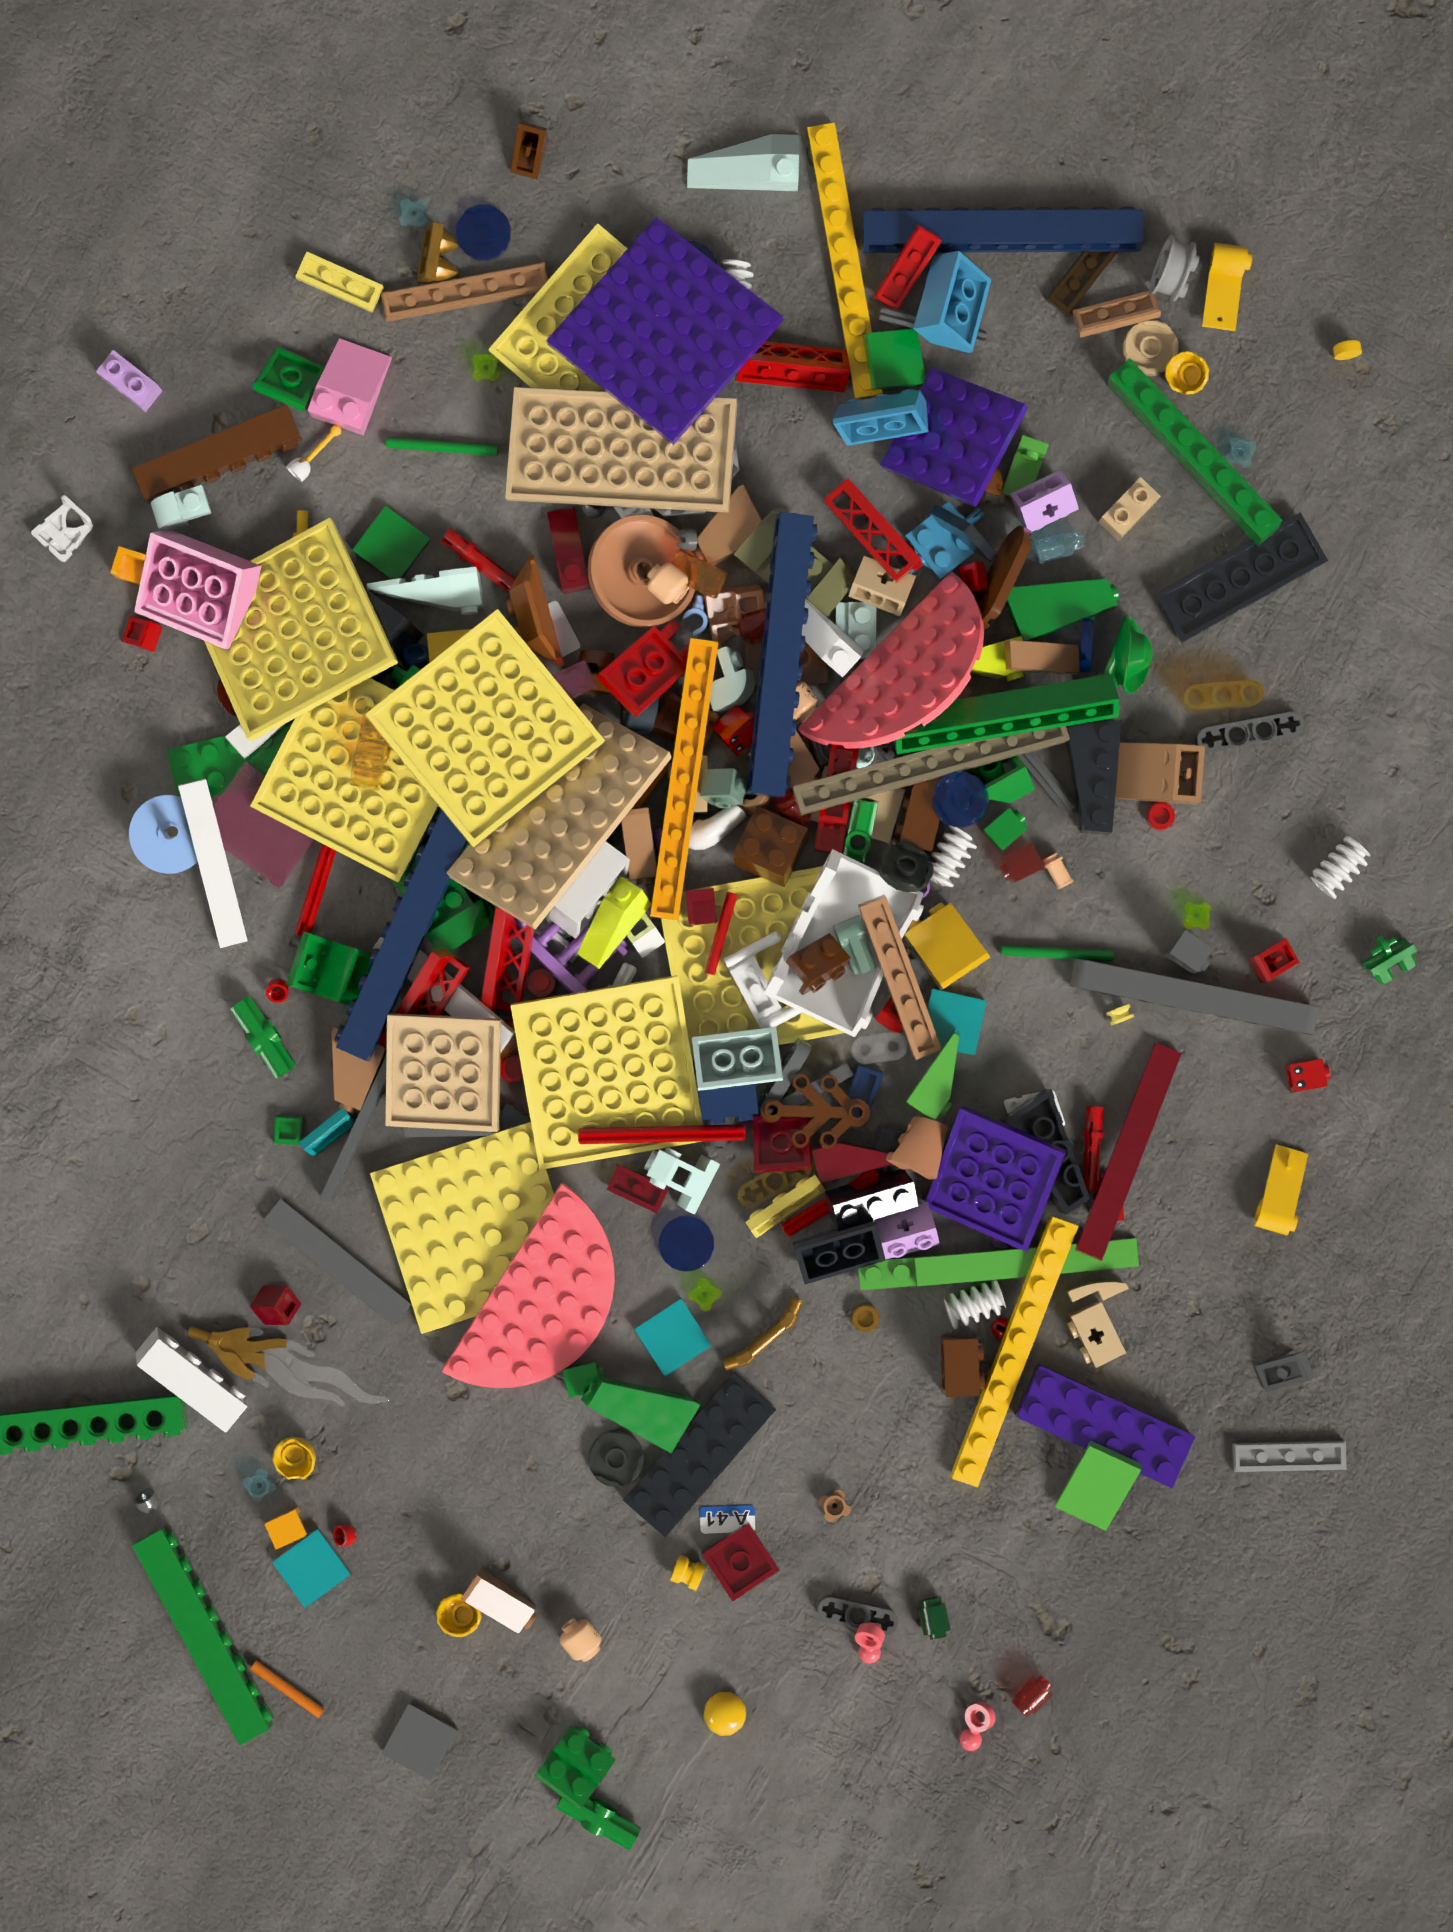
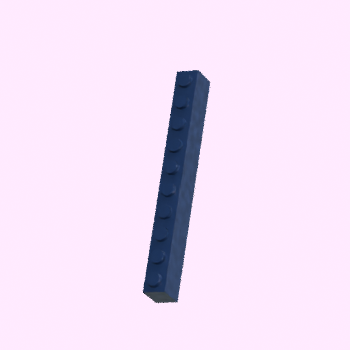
[863,206,1143,253]
[746,512,817,798]
[334,806,468,1062]

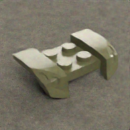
[734,508,855,617]

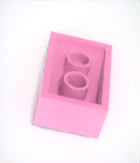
[307,338,392,436]

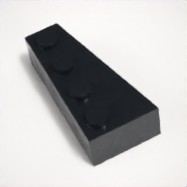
[1066,719,1122,835]
[999,1089,1090,1215]

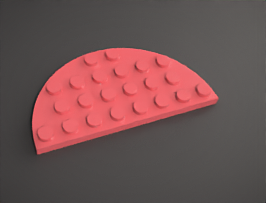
[798,571,984,749]
[442,1182,615,1388]

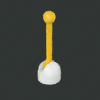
[286,425,341,482]

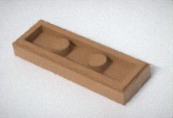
[1072,291,1161,338]
[1004,640,1080,674]

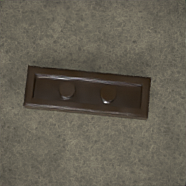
[1046,251,1118,317]

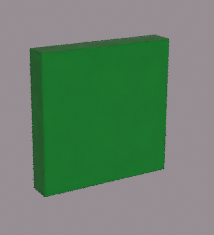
[863,329,926,390]
[253,346,325,412]
[352,506,431,580]

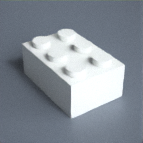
[549,841,630,939]

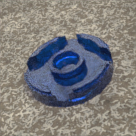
[456,204,511,261]
[1079,617,1096,673]
[933,772,989,828]
[659,1216,714,1272]

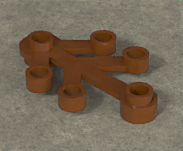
[760,1074,870,1149]

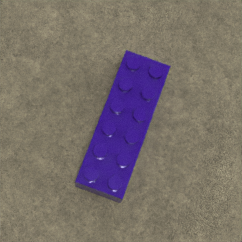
[1015,1363,1195,1488]

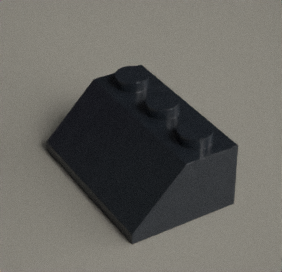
[792,1219,886,1284]

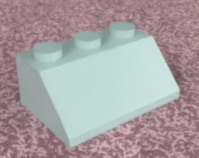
[692,1027,783,1091]

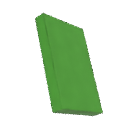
[1055,1441,1142,1531]

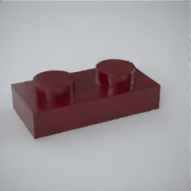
[606,1164,669,1214]

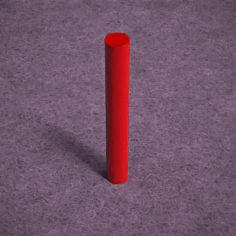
[704,892,738,976]

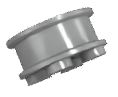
[1149,234,1199,302]

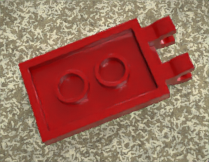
[596,619,690,718]

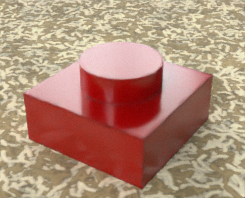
[958,562,988,594]

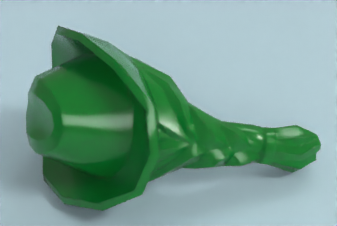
[1104,614,1153,694]

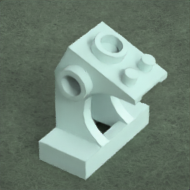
[644,1147,720,1214]

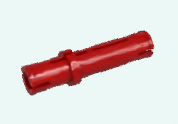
[441,528,516,593]
[1082,1106,1105,1191]

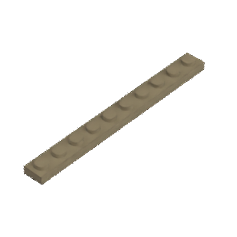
[792,726,1070,815]

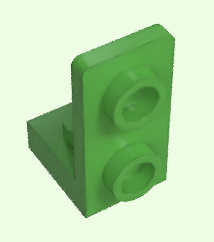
[1002,435,1049,497]

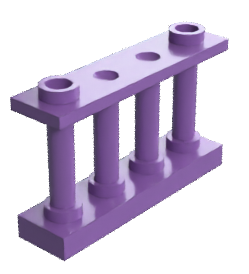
[512,918,628,993]

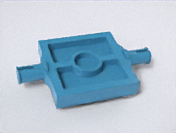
[903,501,984,581]

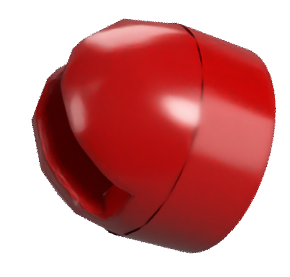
[266,978,289,1003]
[991,1317,1009,1340]
[333,1524,357,1548]

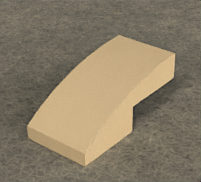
[1065,1281,1129,1302]

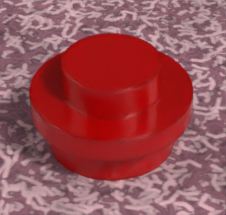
[527,969,555,997]

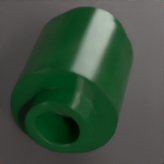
[918,1596,951,1640]

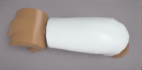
[689,793,770,850]

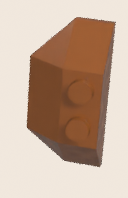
[506,555,565,668]

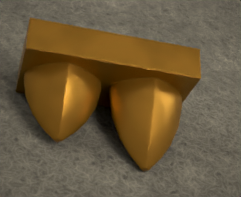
[417,222,460,284]

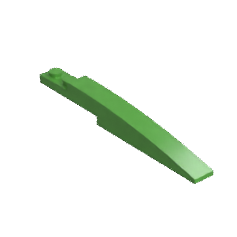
[858,1238,1139,1290]

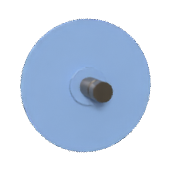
[129,795,198,874]

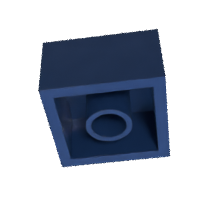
[699,1084,758,1125]

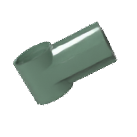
[833,915,877,976]

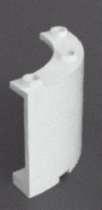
[764,849,924,1037]

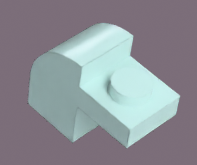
[151,485,212,531]
[710,647,755,713]

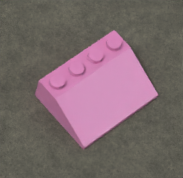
[134,529,261,649]

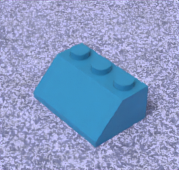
[913,251,991,353]
[833,389,928,446]

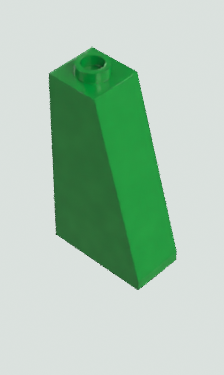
[1005,579,1119,642]
[581,1375,700,1453]

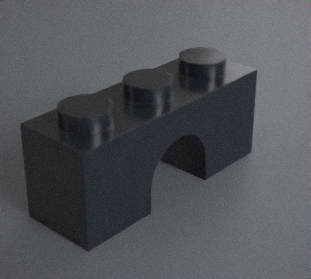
[824,1169,918,1230]

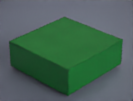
[273,1116,304,1145]

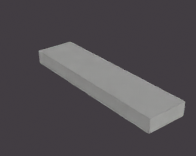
[1232,1440,1347,1472]

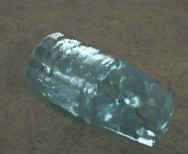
[1032,531,1085,564]

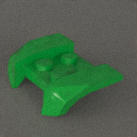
[391,835,495,952]

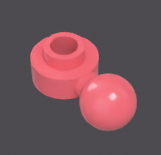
[855,1622,885,1664]
[959,1702,995,1751]

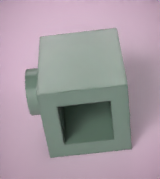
[700,768,747,808]

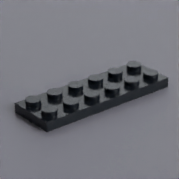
[1154,512,1328,644]
[623,1372,776,1537]

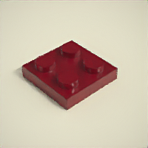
[752,1116,811,1173]
[702,1522,780,1602]

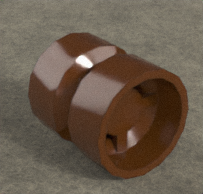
[576,650,615,694]

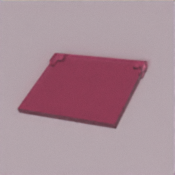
[213,762,314,888]

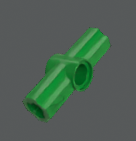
[843,797,879,865]
[230,996,297,1079]
[556,1796,641,1850]

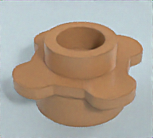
[819,1489,851,1522]

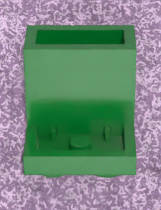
[286,932,373,1006]

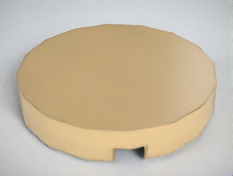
[1123,320,1178,376]

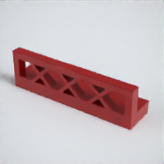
[735,341,850,393]
[823,478,923,583]
[481,907,534,1013]
[379,948,470,1048]

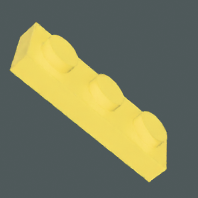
[295,252,384,313]
[745,1175,826,1238]

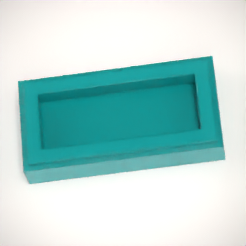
[299,1108,356,1157]

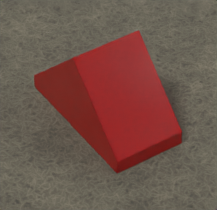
[1248,938,1300,983]

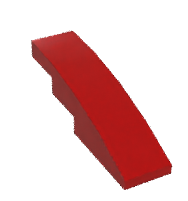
[814,744,859,854]

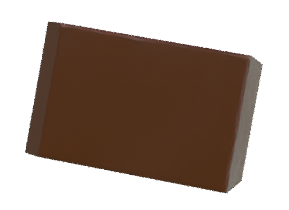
[510,121,549,179]

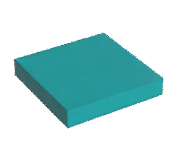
[927,989,987,1055]
[634,1298,712,1376]
[272,1528,352,1608]

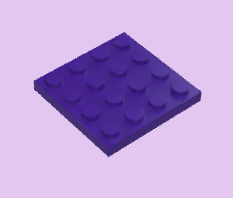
[880,367,1028,507]
[925,1106,1067,1252]

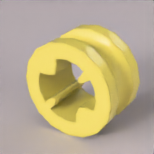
[1106,1004,1135,1026]

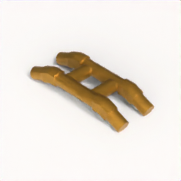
[723,1296,803,1371]

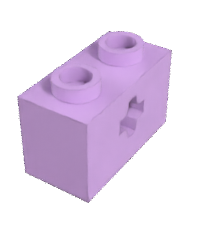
[96,350,162,412]
[1010,470,1079,532]
[874,1202,940,1260]

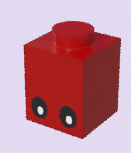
[711,705,754,756]
[1285,1059,1331,1093]

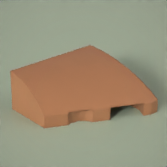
[704,583,765,649]
[886,1116,948,1179]

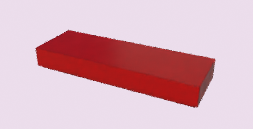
[874,224,942,309]

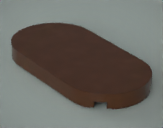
[976,525,1032,630]

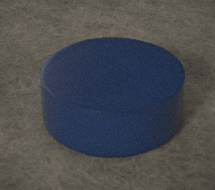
[402,643,430,669]

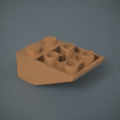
[1115,743,1205,805]

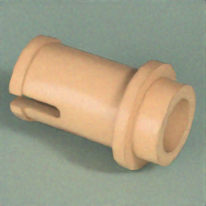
[1043,852,1073,890]

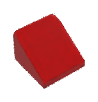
[121,615,162,652]
[875,997,903,1035]

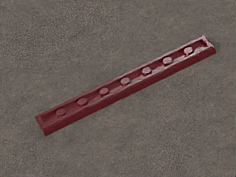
[1075,1043,1182,1261]

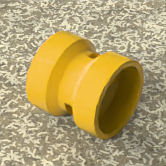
[670,1554,706,1591]

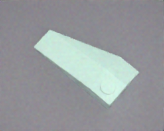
[687,134,799,191]
[367,567,484,615]

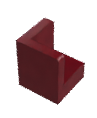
[686,888,717,926]
[250,1285,302,1325]

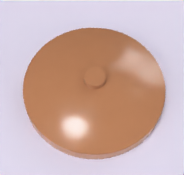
[588,515,698,627]

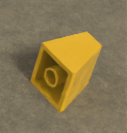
[904,902,990,990]

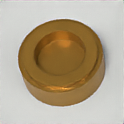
[851,1304,880,1333]

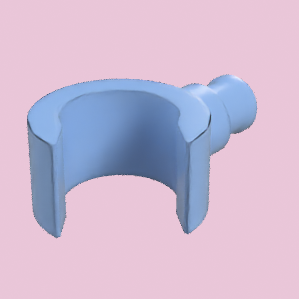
[683,595,708,635]

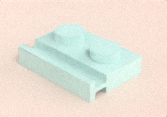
[836,602,877,659]

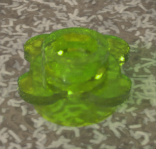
[472,354,500,382]
[1183,902,1211,930]
[688,1277,722,1311]

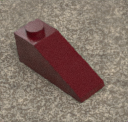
[547,507,591,594]
[812,1139,892,1183]

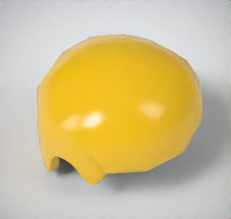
[1165,351,1209,395]
[272,1437,316,1480]
[436,1594,482,1637]
[703,1692,746,1736]

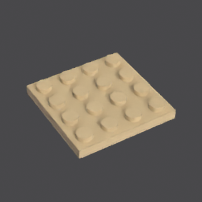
[385,1013,501,1132]

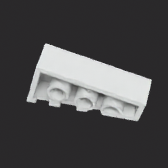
[136,1327,247,1433]

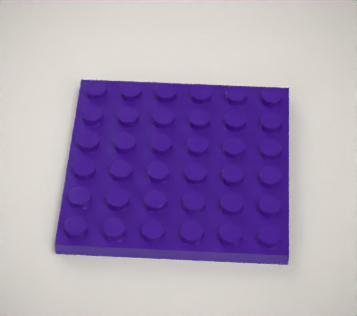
[546,217,783,445]

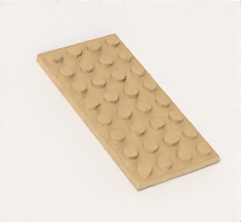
[505,387,737,513]
[447,703,672,929]

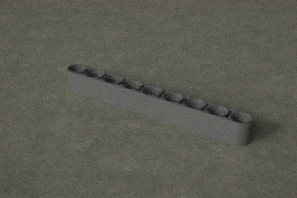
[1069,959,1319,1035]

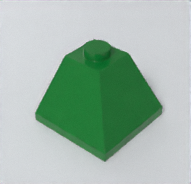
[960,756,1035,803]

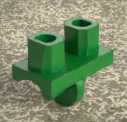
[1361,935,1417,985]

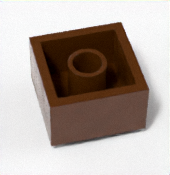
[733,806,809,887]
[940,1335,985,1397]

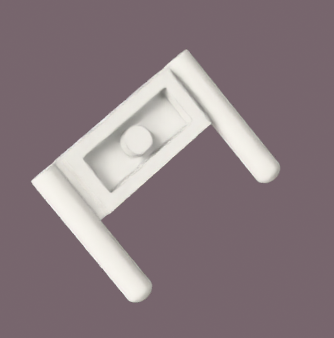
[724,931,802,1029]

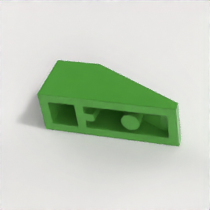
[906,1030,960,1120]

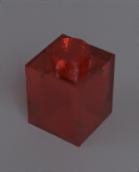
[999,843,1045,884]

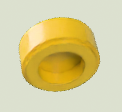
[1333,340,1362,360]

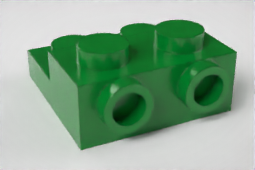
[534,1726,616,1810]

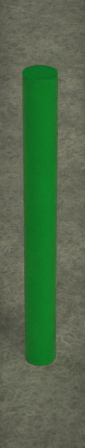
[386,437,498,456]
[1001,945,1114,961]

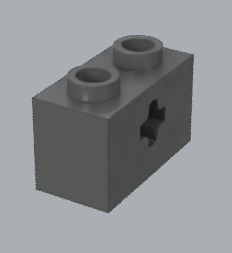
[1163,930,1213,974]

